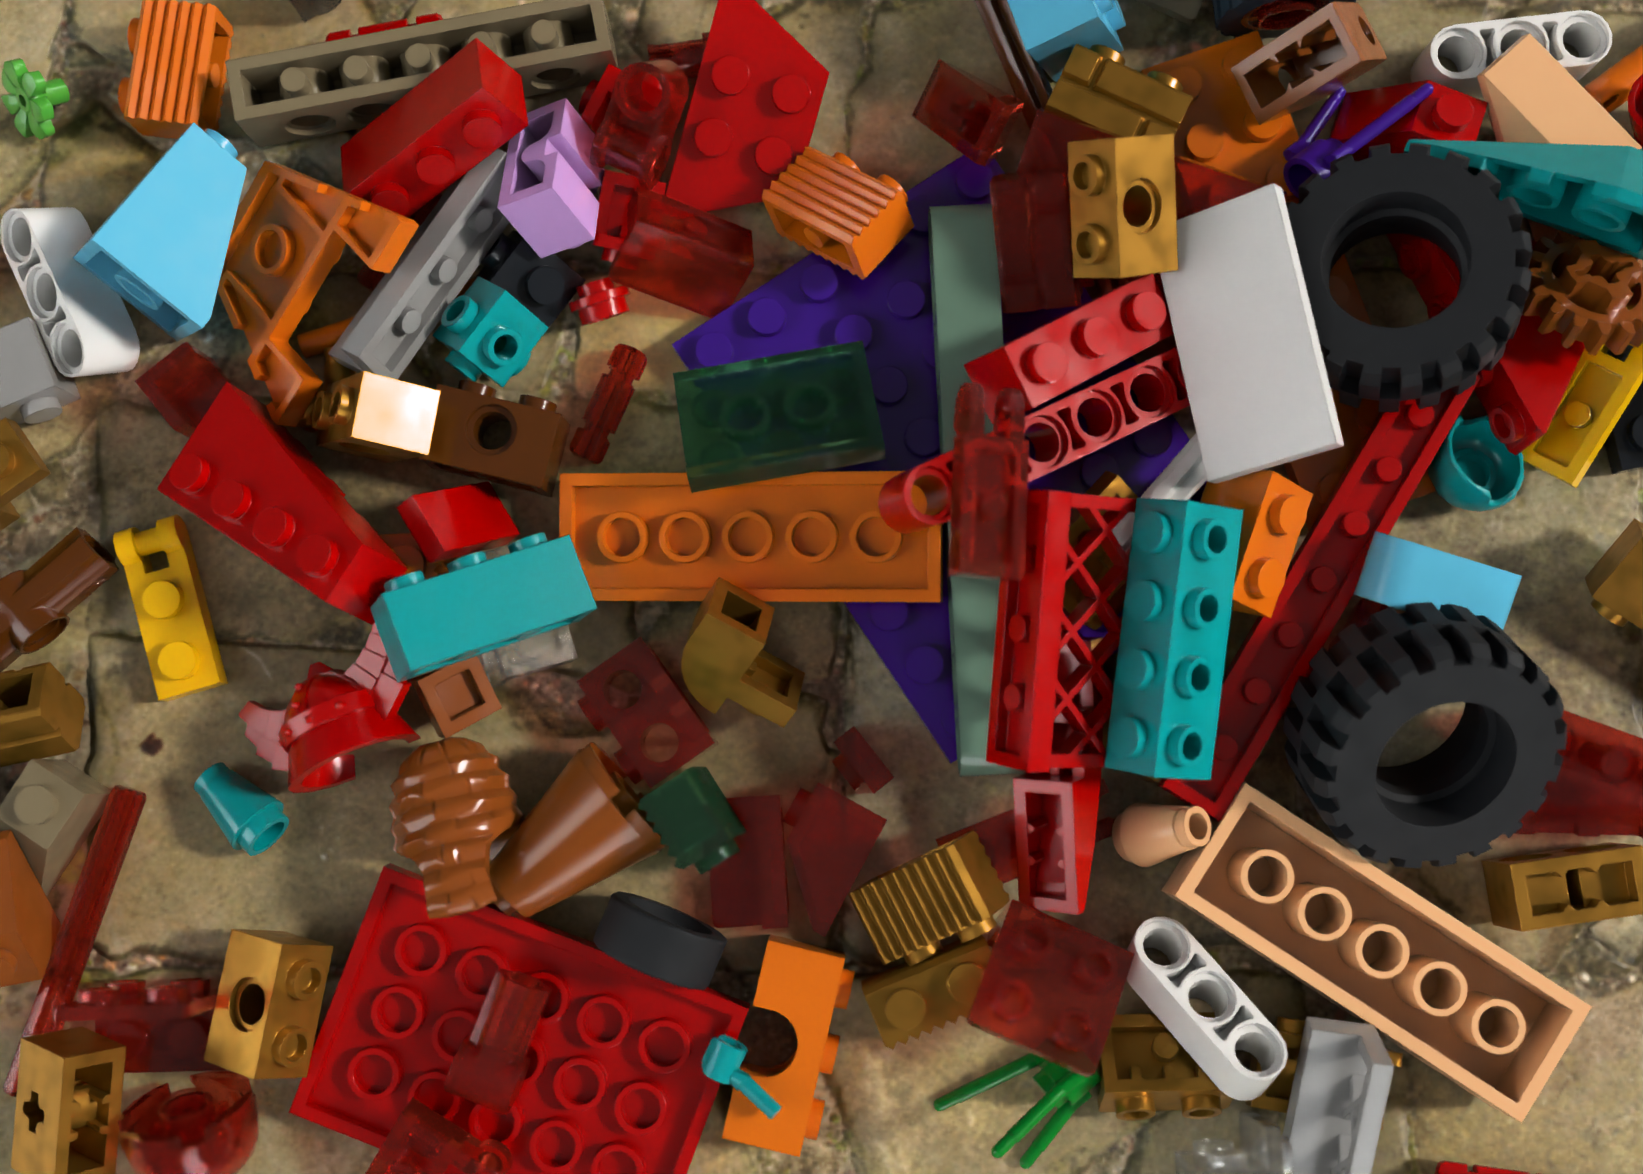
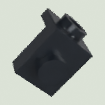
[476,230,585,329]

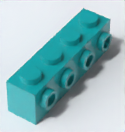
[1104,498,1243,780]

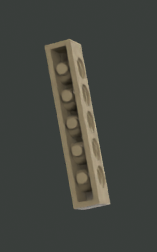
[225,0,619,148]

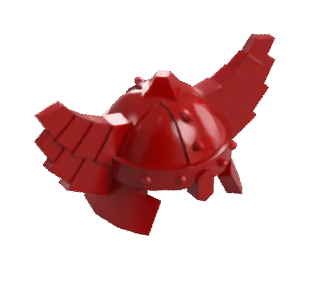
[238,622,421,793]

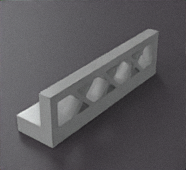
[328,149,509,380]
[1275,1016,1394,1174]

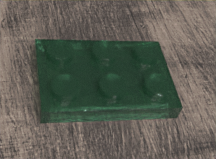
[673,340,886,493]

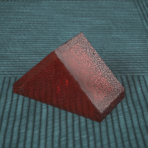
[912,59,1025,167]

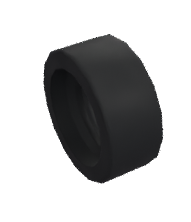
[593,891,727,990]

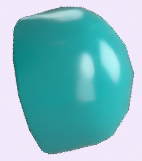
[1428,415,1524,512]

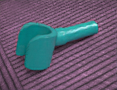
[702,1035,782,1120]

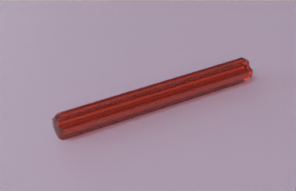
[3,785,146,1097]

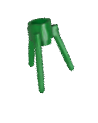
[933,1039,1101,1169]

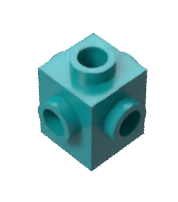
[432,276,549,387]

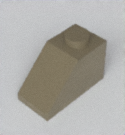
[0,759,116,897]

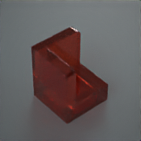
[135,342,232,438]

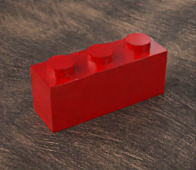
[341,38,528,218]
[964,274,1174,424]

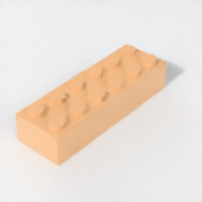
[1161,783,1591,1123]

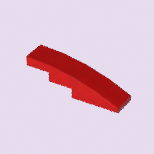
[1013,637,1104,915]

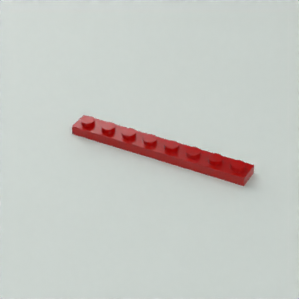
[1158,374,1481,821]

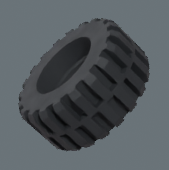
[1286,143,1533,412]
[1283,602,1567,868]

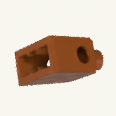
[1230,1,1387,125]

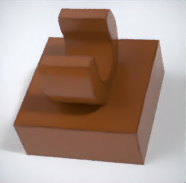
[410,656,502,739]

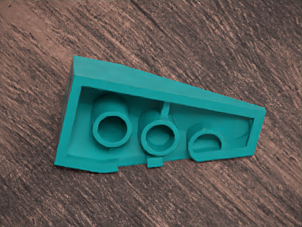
[1403,139,1643,260]

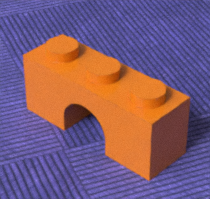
[722,934,855,1157]

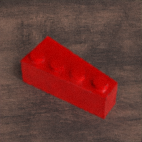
[156,381,408,625]

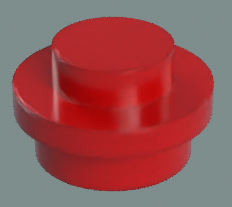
[568,277,631,326]

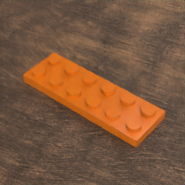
[559,471,943,602]

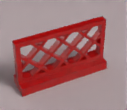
[986,489,1137,772]

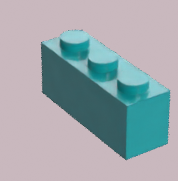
[370,533,597,683]

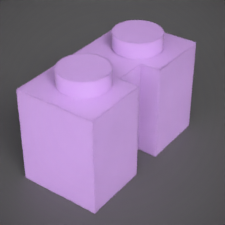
[497,98,607,258]

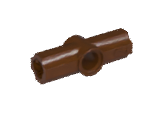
[0,527,119,672]

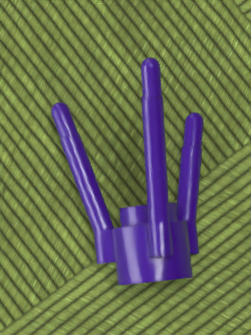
[1283,83,1434,199]

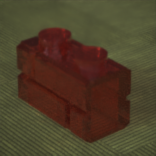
[989,166,1094,314]

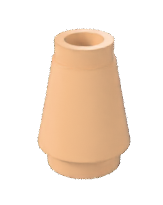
[1112,802,1212,868]

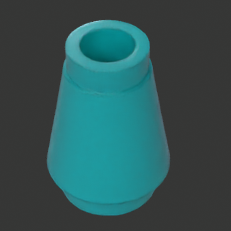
[194,762,289,856]

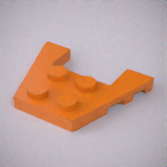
[218,160,419,427]

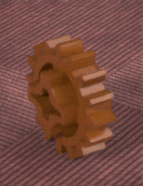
[1522,230,1643,355]

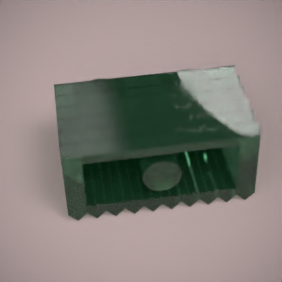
[638,766,747,875]

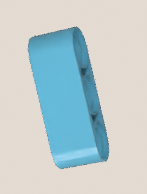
[1354,531,1522,630]

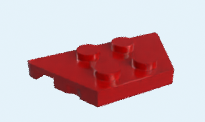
[660,0,830,219]

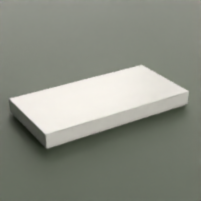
[1160,183,1344,484]

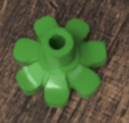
[1,58,70,139]

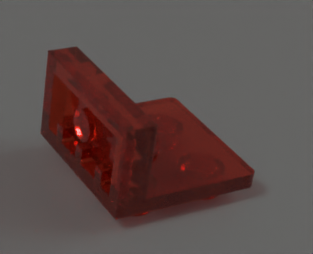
[967,899,1135,1077]
[53,977,226,1073]

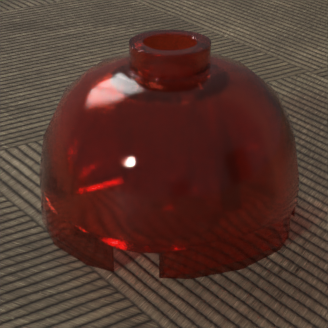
[118,1071,260,1174]

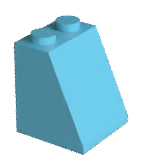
[73,123,247,342]

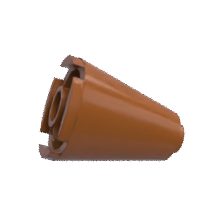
[490,742,671,918]

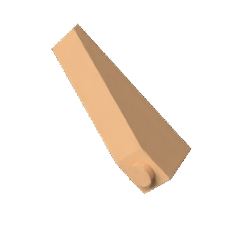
[1477,33,1643,279]

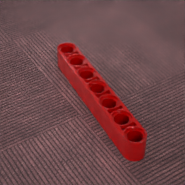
[878,346,1190,534]

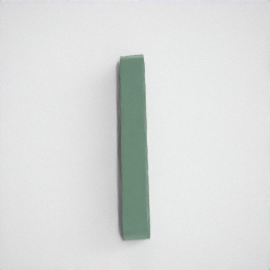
[928,203,1026,777]

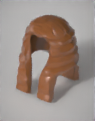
[388,737,526,918]

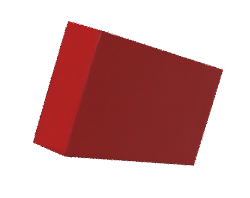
[397,481,520,563]

